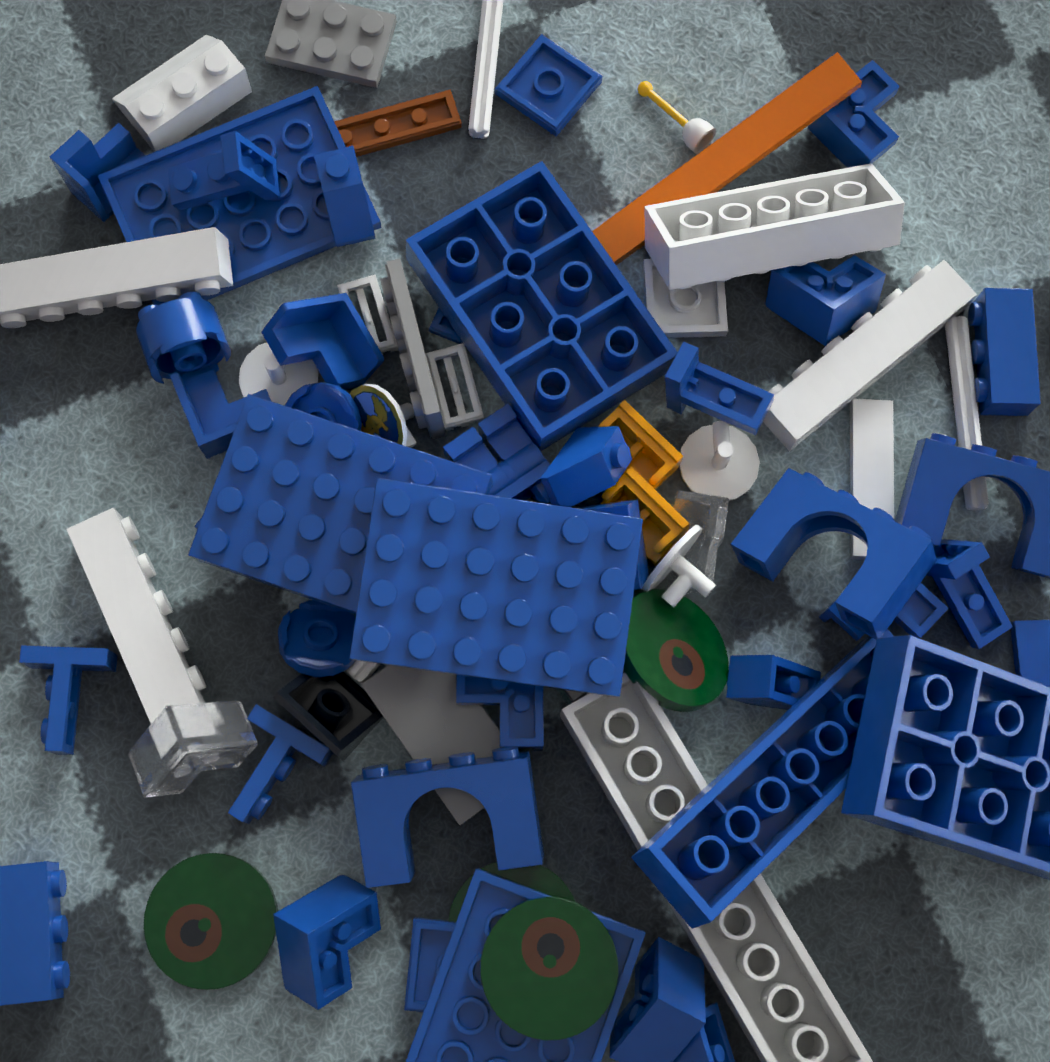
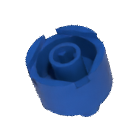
[136,291,231,384]

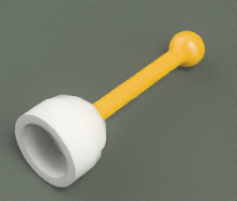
[637,81,716,154]

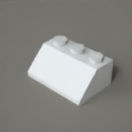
[112,35,252,152]

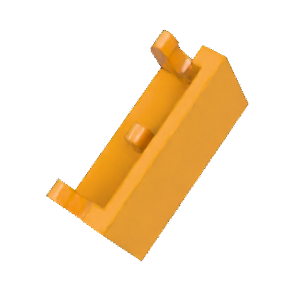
[598,400,684,490]
[601,467,689,566]

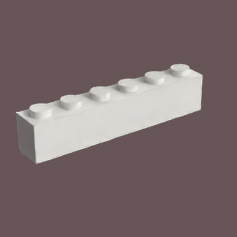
[0,227,233,328]
[763,260,977,452]
[66,507,223,762]

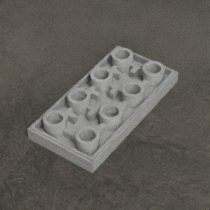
[380,258,446,439]
[361,665,500,826]

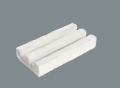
[337,274,398,355]
[425,343,484,431]

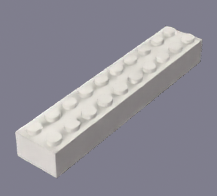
[560,673,873,1062]

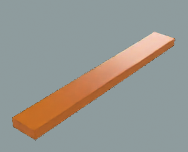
[592,52,862,265]

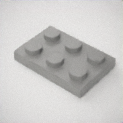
[265,0,397,88]

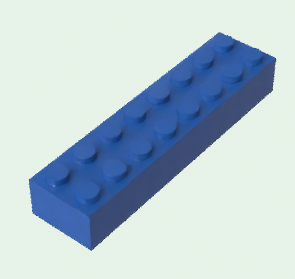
[631,629,894,929]

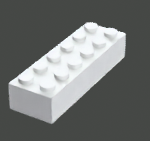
[644,163,905,290]

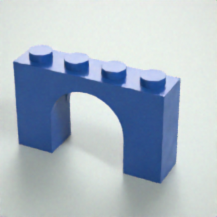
[895,433,1050,579]
[731,468,937,640]
[351,746,544,888]

